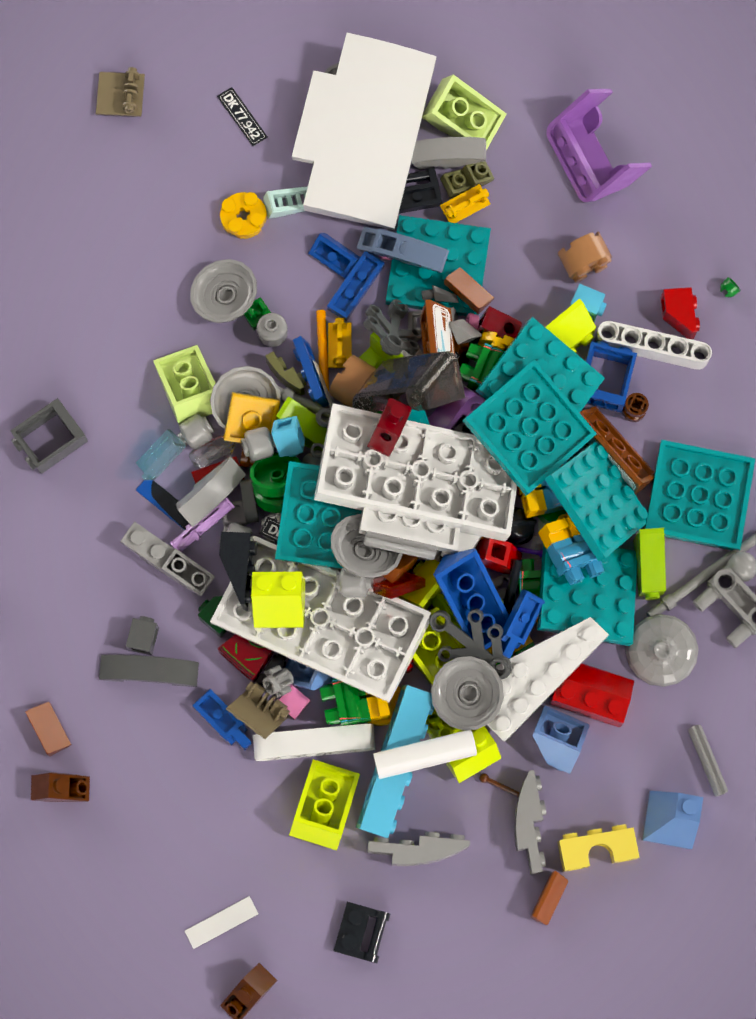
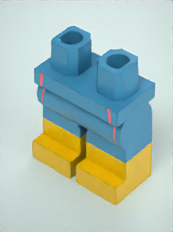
[519,461,567,518]
[538,516,604,585]

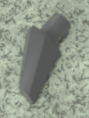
[421,285,459,303]

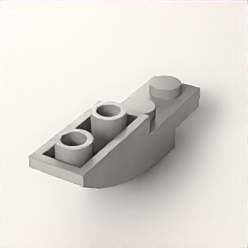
[120,521,215,596]
[514,770,546,875]
[368,832,470,866]

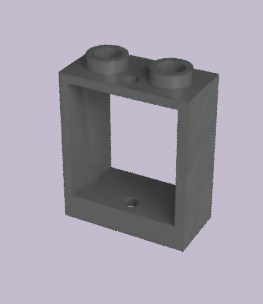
[11,398,88,474]

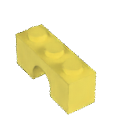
[557,824,640,872]

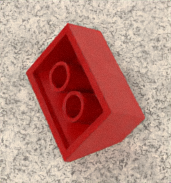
[550,663,635,727]

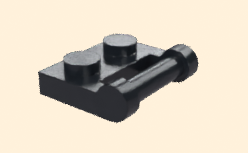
[399,167,442,214]
[334,901,391,964]

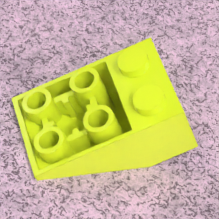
[425,708,501,783]

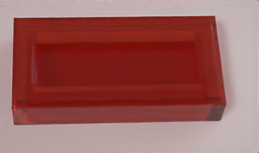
[373,572,425,599]

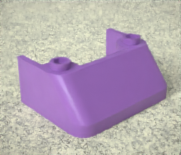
[547,89,652,202]
[428,386,486,430]

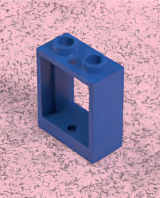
[586,341,637,413]

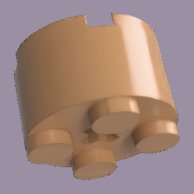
[558,231,612,283]
[329,355,383,409]

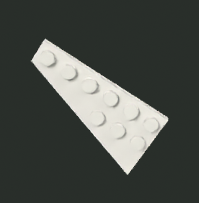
[487,617,609,742]

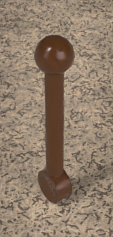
[479,773,520,797]

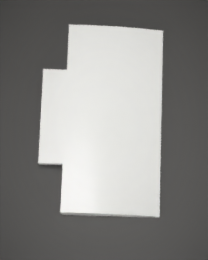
[292,33,436,230]
[314,403,517,553]
[210,536,432,703]

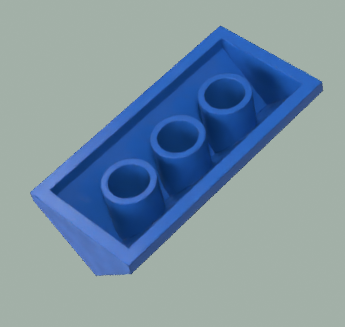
[433,548,509,649]

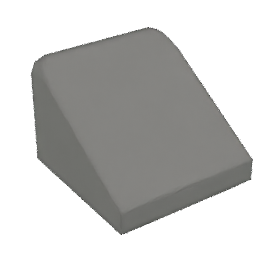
[449,319,482,345]

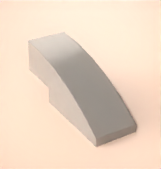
[412,137,486,170]
[176,456,246,527]

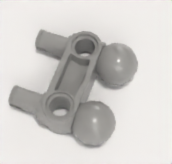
[693,552,756,648]

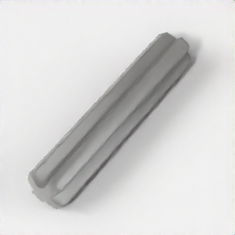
[363,531,437,560]
[688,725,728,796]

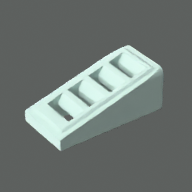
[263,186,308,219]

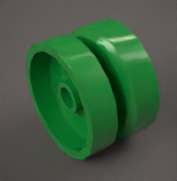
[250,452,301,513]

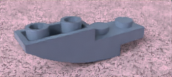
[357,226,449,273]

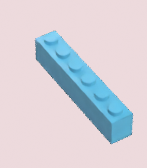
[356,685,434,838]

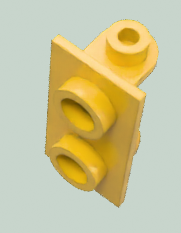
[440,184,490,223]
[328,318,352,368]

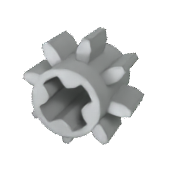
[263,665,294,698]

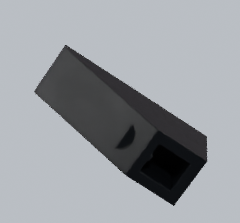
[219,531,257,611]

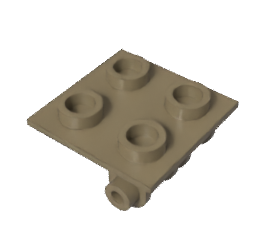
[96,67,145,117]
[226,681,290,739]

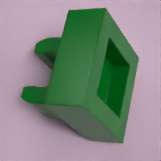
[244,297,271,330]

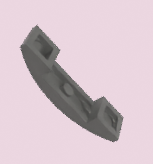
[99,655,199,687]

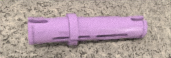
[170,497,235,553]

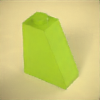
[276,397,327,452]
[633,528,666,600]

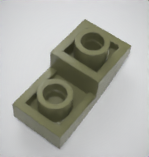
[440,161,495,198]
[265,351,307,396]

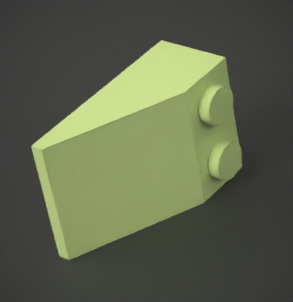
[422,74,507,150]
[153,345,216,425]

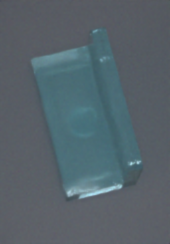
[136,429,186,480]

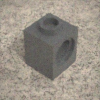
[126,616,159,656]

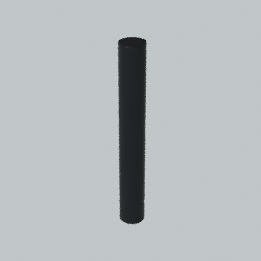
[504,559,523,615]

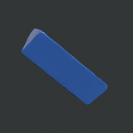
[308,233,360,279]

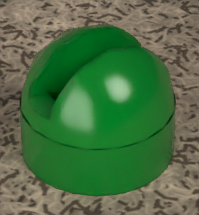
[720,277,741,298]

